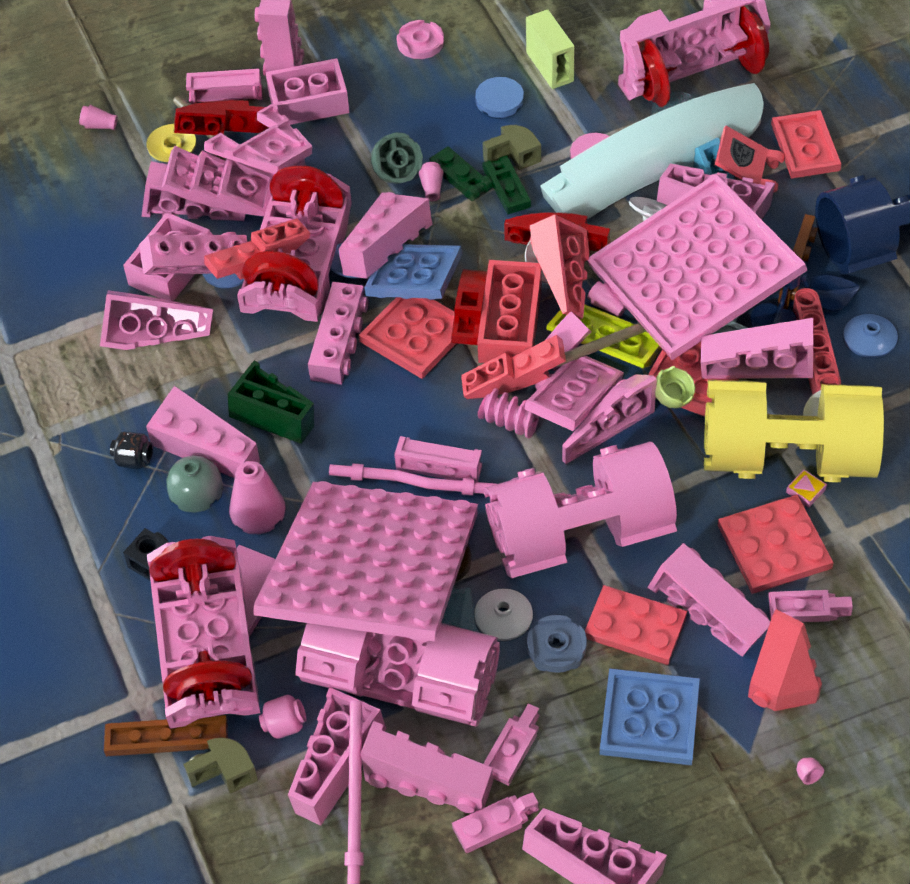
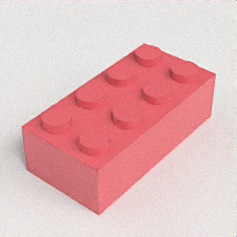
[477,260,542,363]

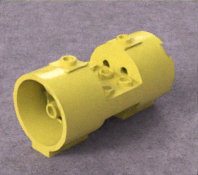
[704,380,884,482]

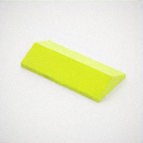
[546,304,661,368]

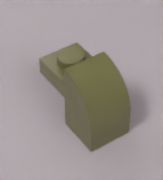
[483,125,541,170]
[183,738,258,794]

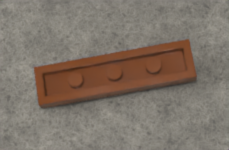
[777,214,818,310]
[104,715,227,757]

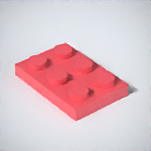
[771,110,841,179]
[585,585,687,665]

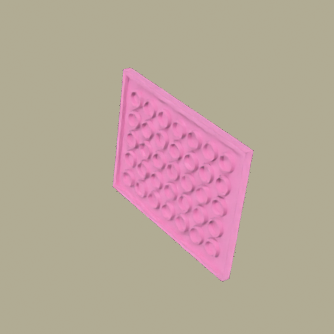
[254,481,478,641]

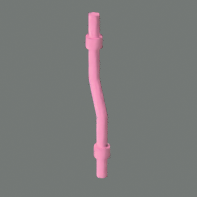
[329,463,496,496]

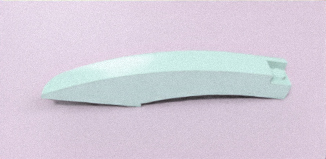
[540,83,764,219]

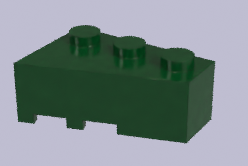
[228,360,314,444]

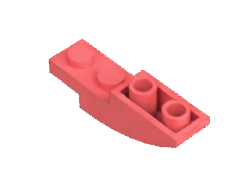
[204,218,311,280]
[461,335,566,399]

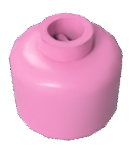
[259,695,306,739]

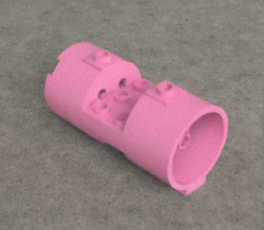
[484,442,677,578]
[295,623,500,727]

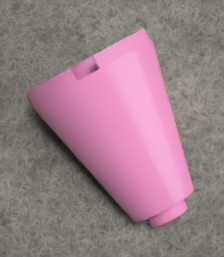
[229,461,286,534]

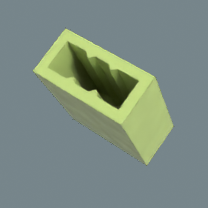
[526,9,574,89]

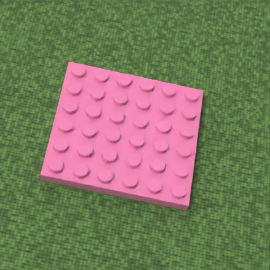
[587,174,807,360]

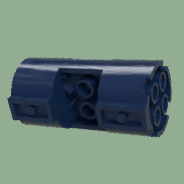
[815,175,910,275]

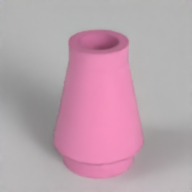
[79,105,118,130]
[419,162,444,202]
[587,281,626,317]

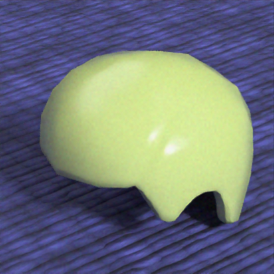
[655,366,696,408]

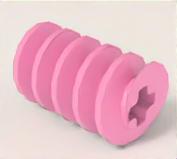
[478,388,539,439]

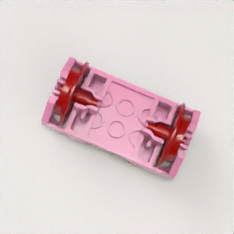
[618,0,770,107]
[237,166,352,322]
[147,536,260,729]

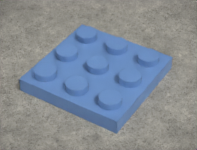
[364,244,462,300]
[600,669,700,765]

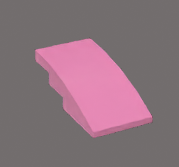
[161,146,273,216]

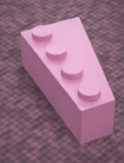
[255,0,305,76]
[141,161,245,221]
[657,163,775,220]
[339,192,432,279]
[701,318,813,379]
[146,386,260,478]
[648,543,770,657]
[288,687,386,826]
[361,721,493,813]
[522,808,667,884]

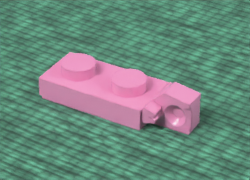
[768,590,853,622]
[483,703,539,786]
[452,792,539,853]

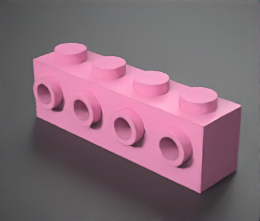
[139,232,247,275]
[308,282,368,385]

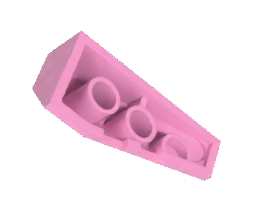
[100,290,213,350]
[562,374,657,464]

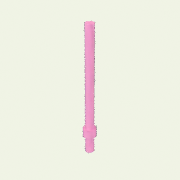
[344,700,364,884]

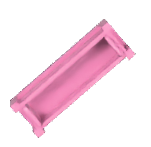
[186,69,262,104]
[395,436,482,482]

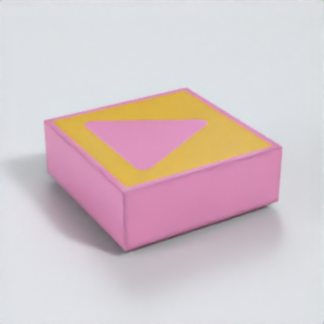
[786,470,827,508]

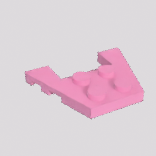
[204,103,312,174]

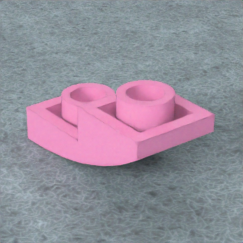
[546,312,591,372]

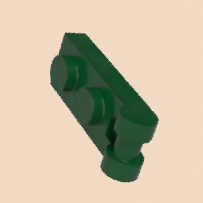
[429,146,493,201]
[482,155,531,215]

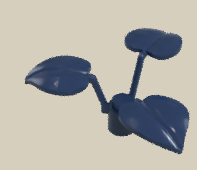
[750,273,859,328]

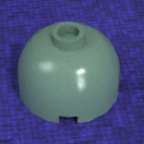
[371,132,423,184]
[166,455,224,513]

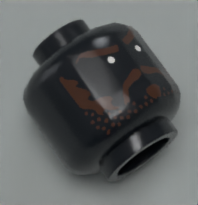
[110,431,153,469]

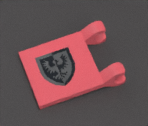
[715,125,785,192]

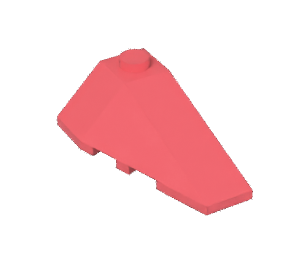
[530,215,589,319]
[748,609,822,711]

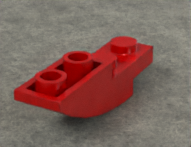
[173,100,269,136]
[504,213,610,251]
[451,269,487,345]

